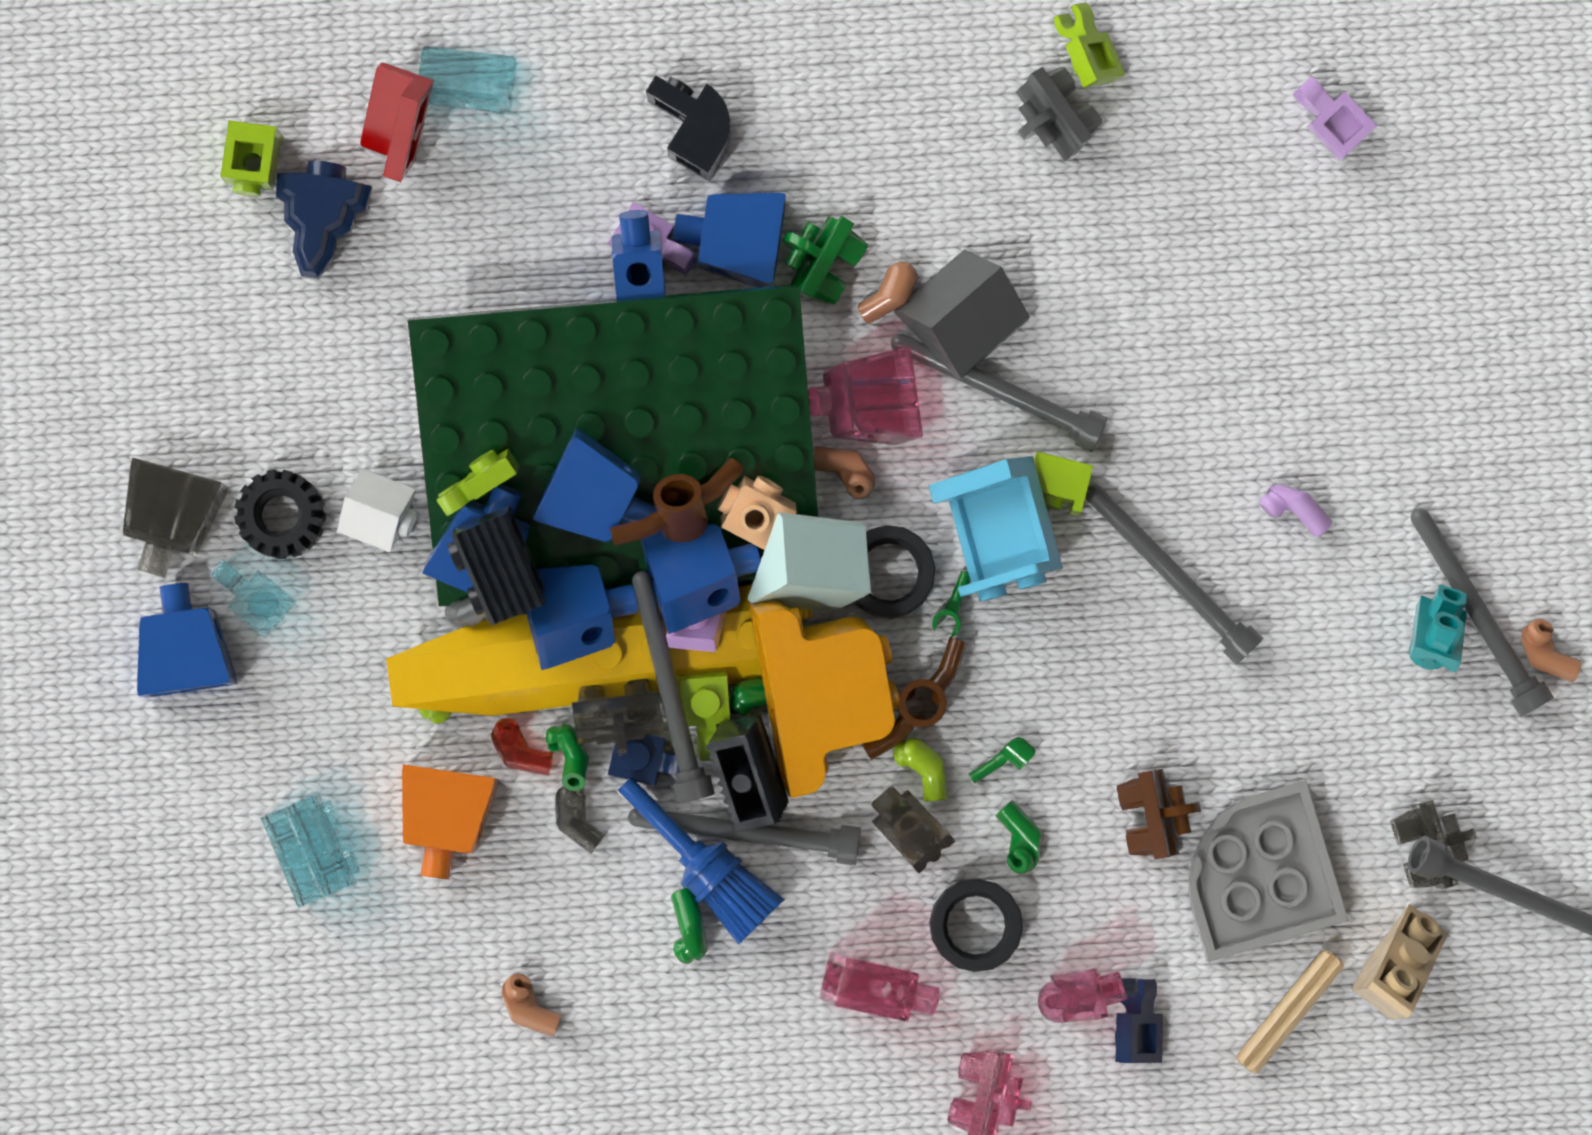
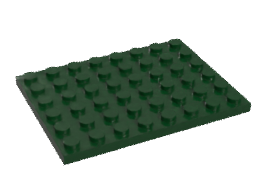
[408,284,819,607]

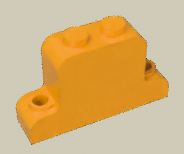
[748,601,899,798]

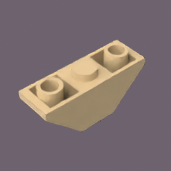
[1352,904,1448,1020]

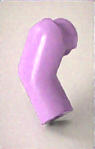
[1260,484,1332,537]

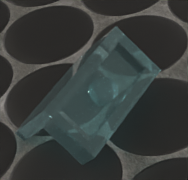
[419,46,517,115]

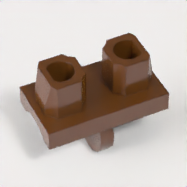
[1117,769,1201,860]

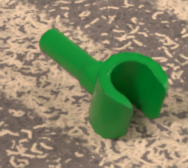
[932,571,970,638]
[968,737,1036,784]

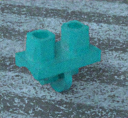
[1409,585,1467,673]

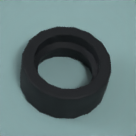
[854,525,936,619]
[929,879,1023,972]

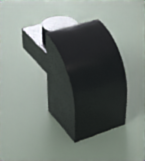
[646,75,731,182]

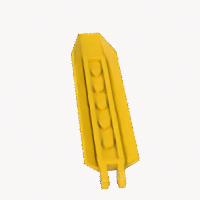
[386,585,813,716]

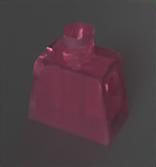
[808,346,923,445]
[819,951,940,1022]

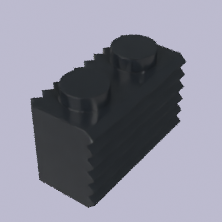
[448,506,548,625]
[705,714,789,832]

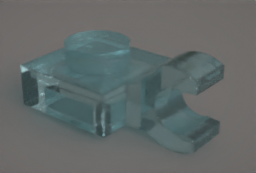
[210,560,297,638]

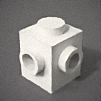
[336,469,418,552]

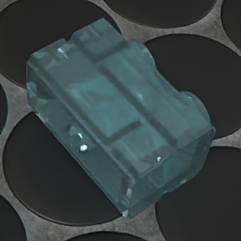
[261,795,360,908]

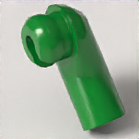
[729,678,767,715]
[546,723,589,791]
[995,800,1042,874]
[671,888,708,964]

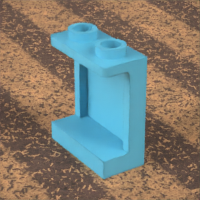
[928,456,1063,602]

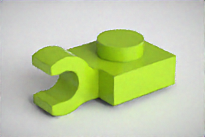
[1054,2,1126,88]
[677,671,730,761]

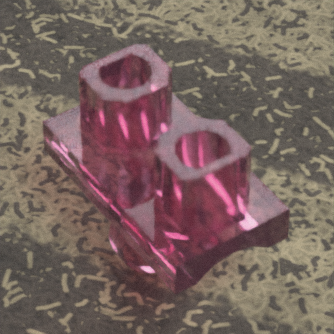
[1038,968,1126,1023]
[947,1050,1033,1135]

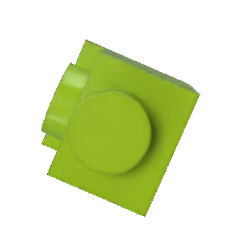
[220,120,283,197]
[1033,451,1093,517]

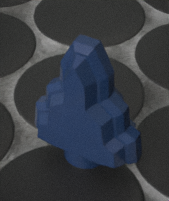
[276,160,373,279]

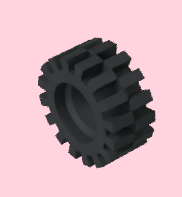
[234,469,326,559]

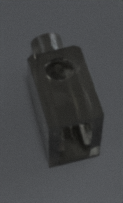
[123,458,229,578]

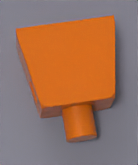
[402,764,499,880]

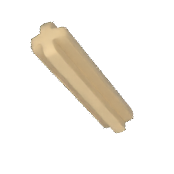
[1236,950,1344,1074]

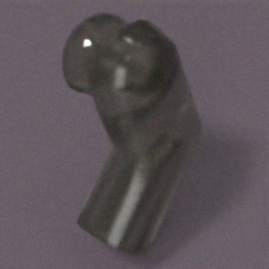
[554,786,605,854]

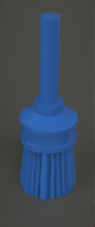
[618,777,785,945]

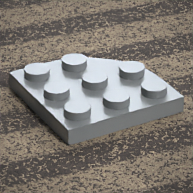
[1188,780,1349,962]

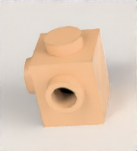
[717,476,797,550]

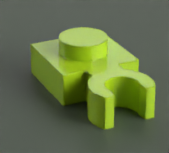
[436,448,519,516]

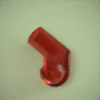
[491,718,554,776]

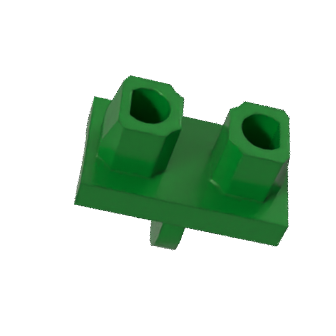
[782,216,868,304]

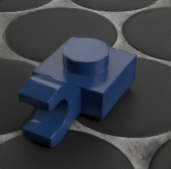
[608,728,679,786]
[1115,978,1163,1063]

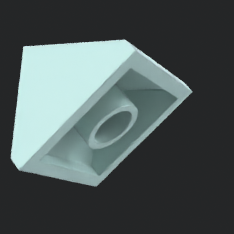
[747,512,871,612]

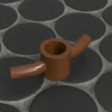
[610,458,743,546]
[861,637,967,761]

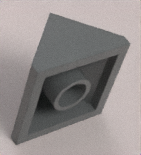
[894,249,1030,381]

